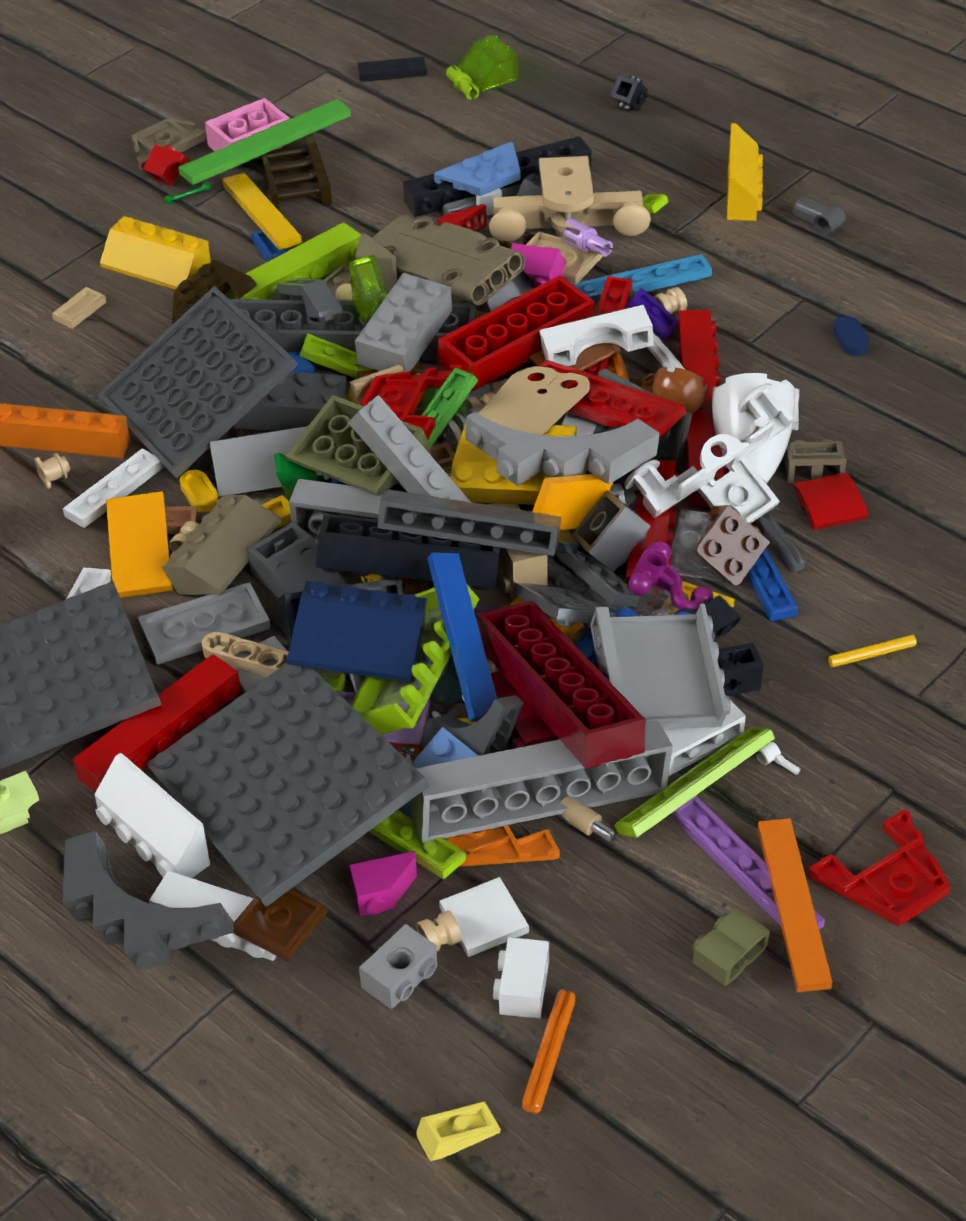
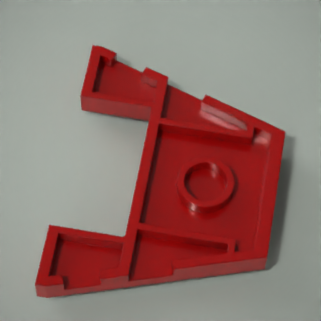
[360,365,462,440]
[807,808,951,926]

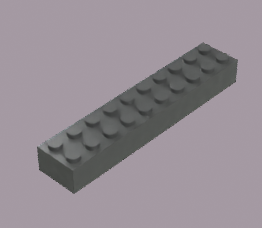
[229,299,476,361]

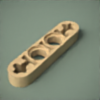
[202,632,289,677]

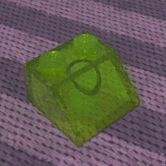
[458,35,519,92]

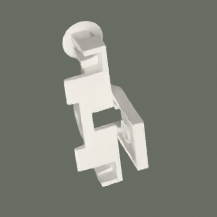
[624,383,794,524]

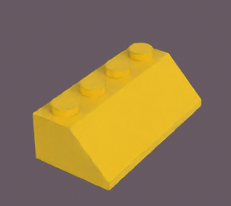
[727,123,763,221]
[100,216,211,290]

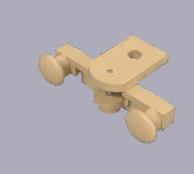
[489,156,651,242]

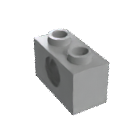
[359,924,438,1010]

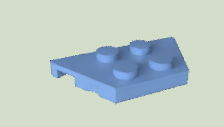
[434,142,520,196]

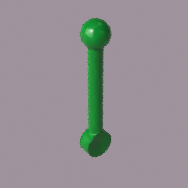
[164,182,211,205]

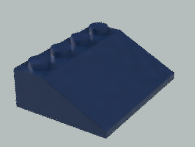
[287,581,427,682]

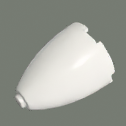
[712,373,795,484]

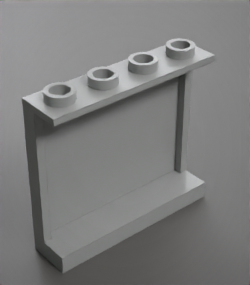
[590,604,731,729]

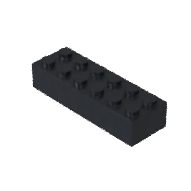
[316,514,500,590]

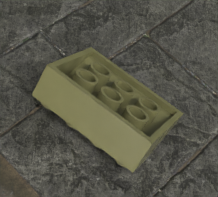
[285,395,431,496]

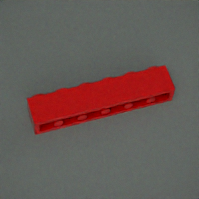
[626,459,681,600]
[73,654,241,793]

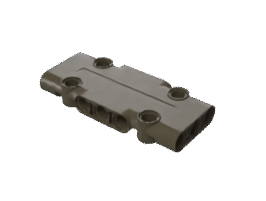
[372,215,525,305]

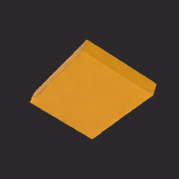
[532,474,613,530]

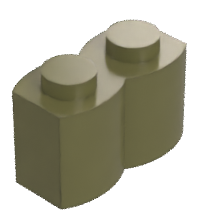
[692,908,770,986]

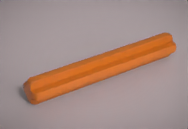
[522,989,576,1114]

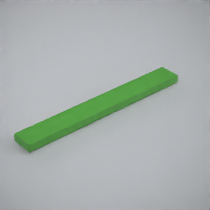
[179,99,351,185]

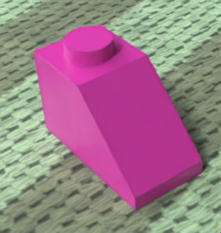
[511,243,567,287]
[349,851,417,916]

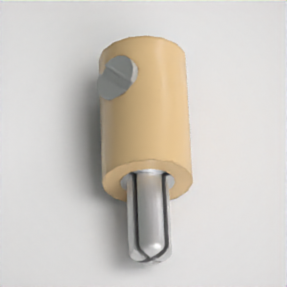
[557,796,614,841]

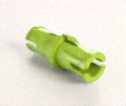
[446,65,479,100]

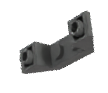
[272,278,343,321]

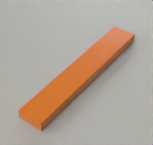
[758,818,832,993]

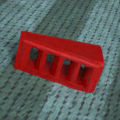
[437,204,487,232]

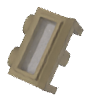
[784,439,847,483]

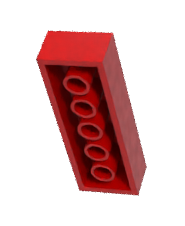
[438,275,595,392]

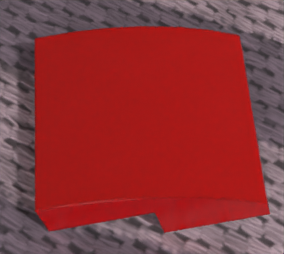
[793,472,869,531]

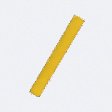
[828,635,916,668]

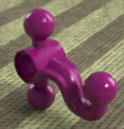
[628,541,714,612]

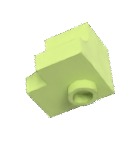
[0,771,39,835]

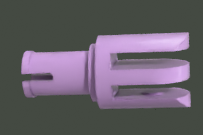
[561,218,613,257]

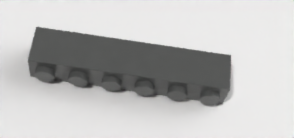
[377,489,561,556]

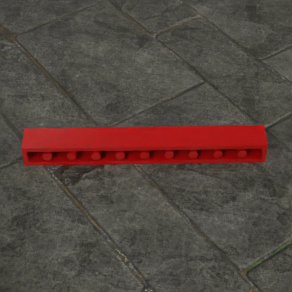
[678,310,728,508]

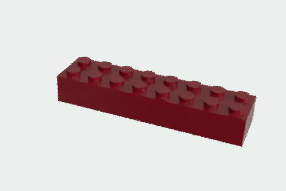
[476,600,646,769]

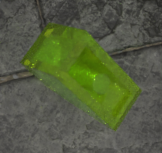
[349,255,388,321]

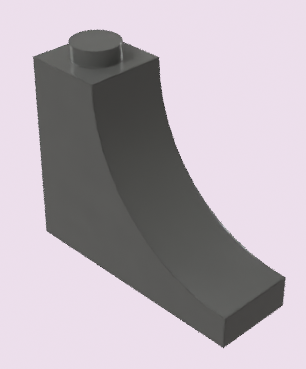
[419,695,524,756]

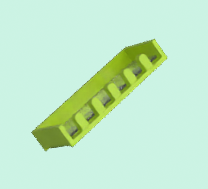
[351,585,479,735]

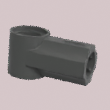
[793,196,846,236]

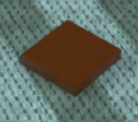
[233,889,327,962]

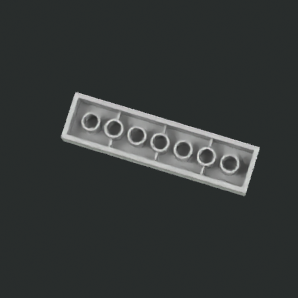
[410,720,673,843]

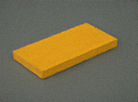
[106,491,173,598]

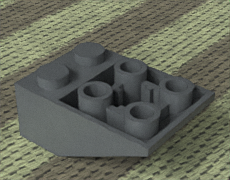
[247,522,347,598]

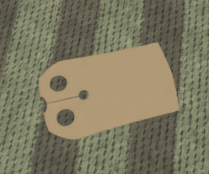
[465,366,590,435]

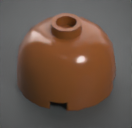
[652,367,709,414]

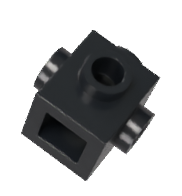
[610,75,648,112]

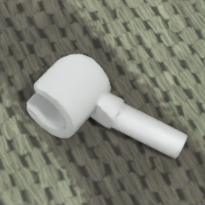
[756,742,801,775]

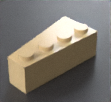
[488,503,548,601]

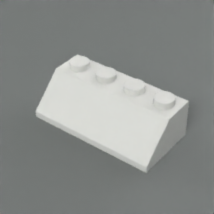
[95,753,210,878]

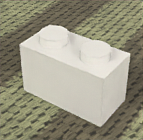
[493,937,549,1019]

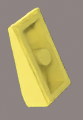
[416,1101,501,1161]

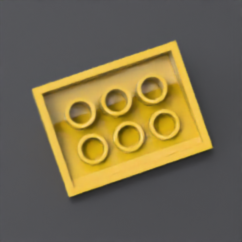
[450,422,577,505]

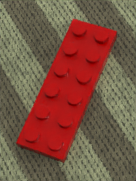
[527,360,685,438]

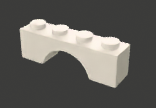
[540,305,654,366]

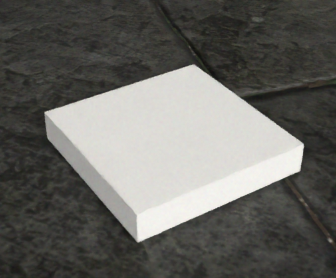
[439,877,529,957]

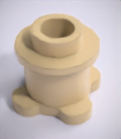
[34,453,70,489]

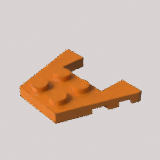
[444,825,560,867]

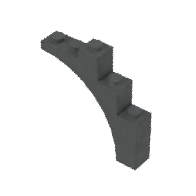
[62,831,234,970]

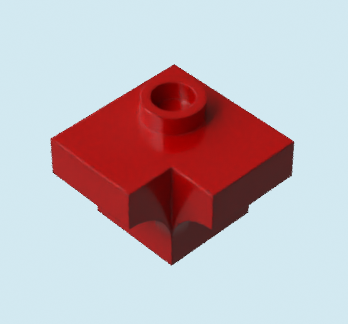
[142,144,191,186]

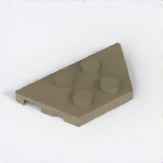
[131,118,207,171]

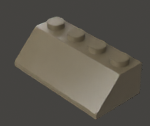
[162,494,281,595]

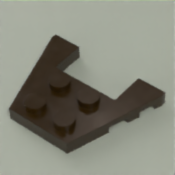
[172,260,257,325]

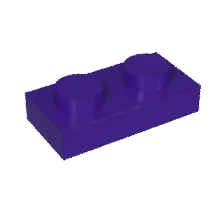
[626,288,678,340]

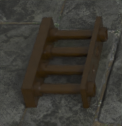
[255,133,332,212]

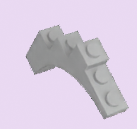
[465,412,659,485]

